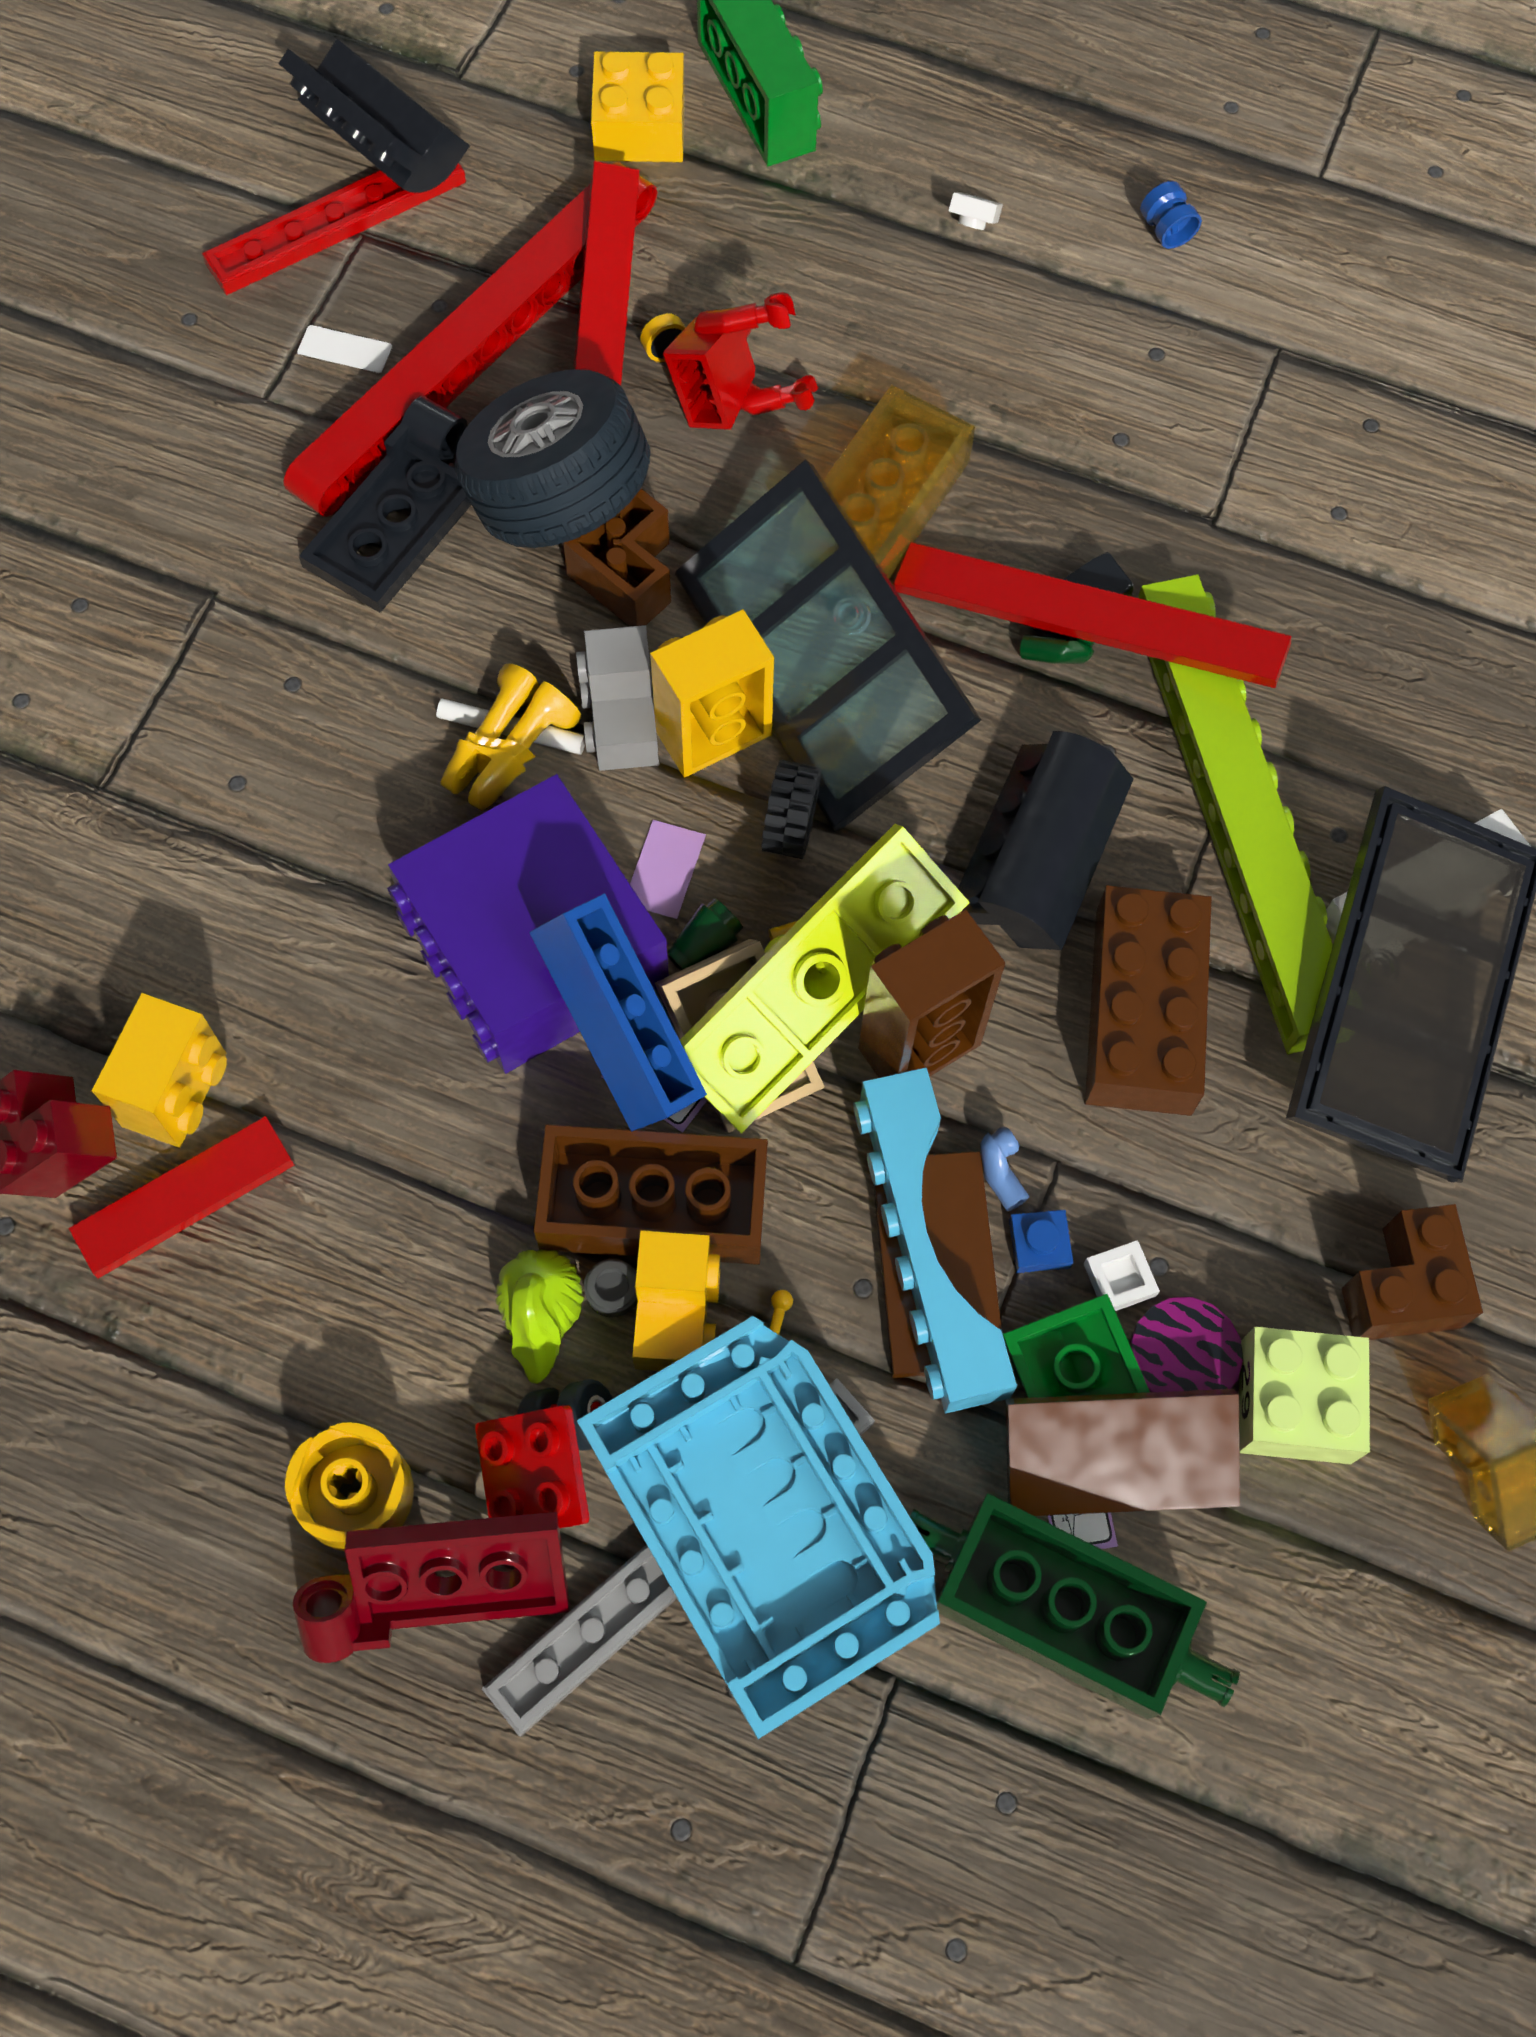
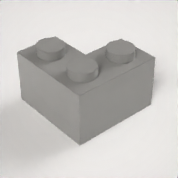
[576,625,659,771]

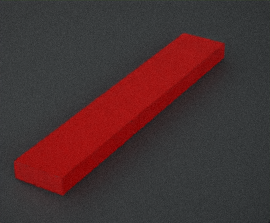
[574,161,640,386]
[202,163,466,296]

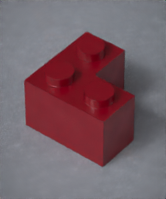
[0,1070,117,1198]

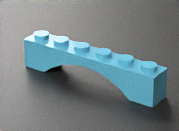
[853,1067,1017,1414]

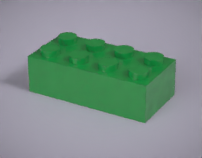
[697,0,823,167]

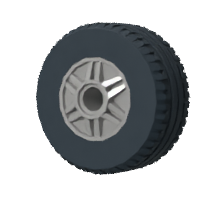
[454,369,651,548]

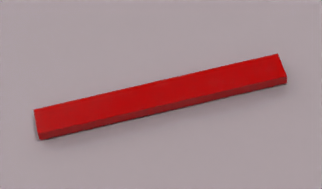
[894,542,1292,688]

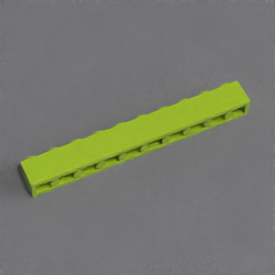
[1138,574,1362,1055]

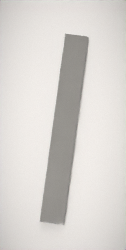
[482,1378,875,1737]

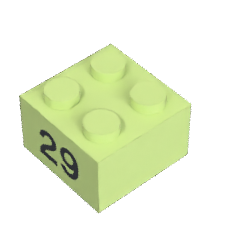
[1239,1327,1370,1464]

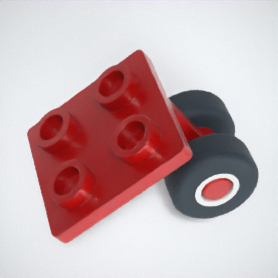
[475,1379,613,1528]

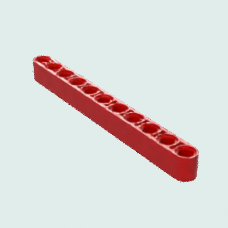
[283,162,657,517]

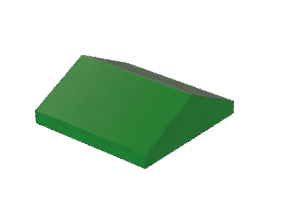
[1003,1293,1150,1398]

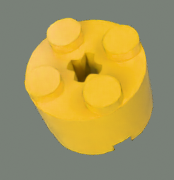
[285,1422,414,1551]

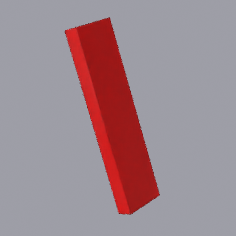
[68,1116,295,1279]

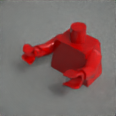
[663,292,818,430]

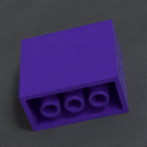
[387,774,669,1074]

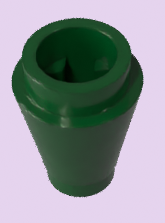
[667,898,743,970]

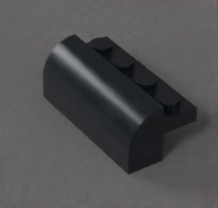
[278,39,470,193]
[958,731,1134,950]

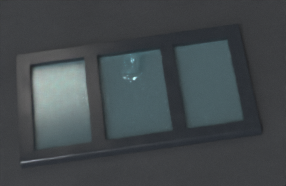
[675,459,981,831]

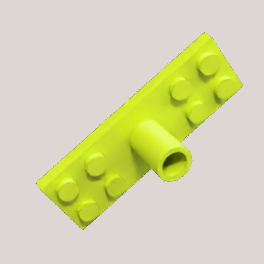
[680,824,970,1134]

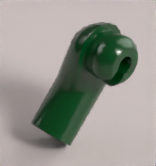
[1020,634,1094,664]

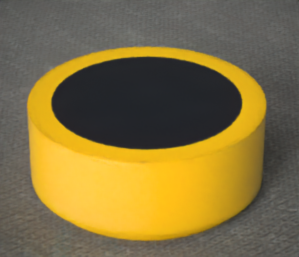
[640,314,686,362]

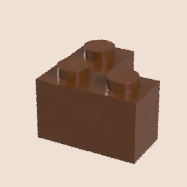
[563,489,671,627]
[1341,1204,1483,1340]

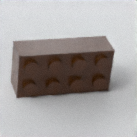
[1085,885,1212,1116]
[858,910,1006,1078]
[534,1125,768,1265]

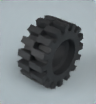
[762,760,822,859]

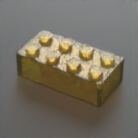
[791,384,976,600]

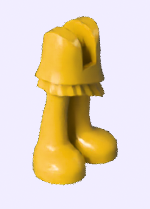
[440,663,581,811]

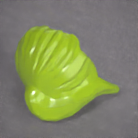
[495,1249,584,1384]

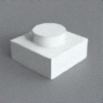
[949,192,1003,230]
[1084,1240,1160,1311]

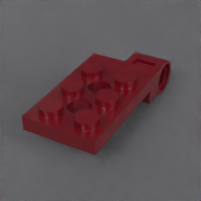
[293,1512,569,1663]

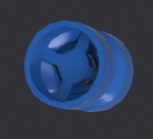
[1140,181,1202,249]

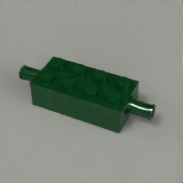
[910,1493,1240,1719]

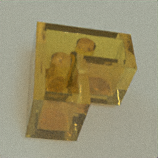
[1427,1374,1536,1552]

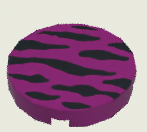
[1129,1297,1243,1392]

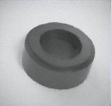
[584,1259,638,1317]

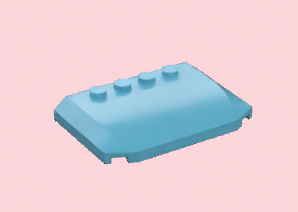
[577,1316,940,1739]

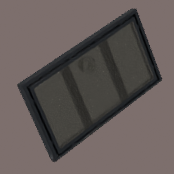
[1286,786,1536,1183]

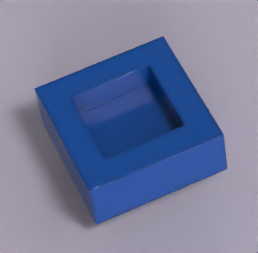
[1009,1210,1073,1273]

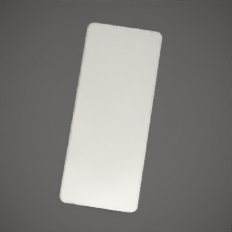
[297,325,392,373]

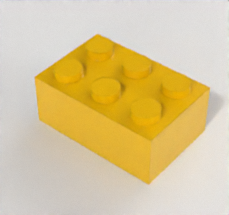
[650,609,774,778]

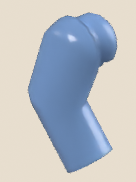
[980,1127,1029,1211]

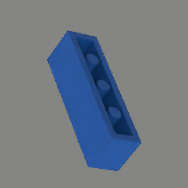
[529,894,707,1132]

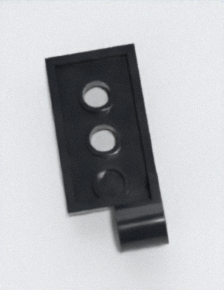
[299,396,472,613]

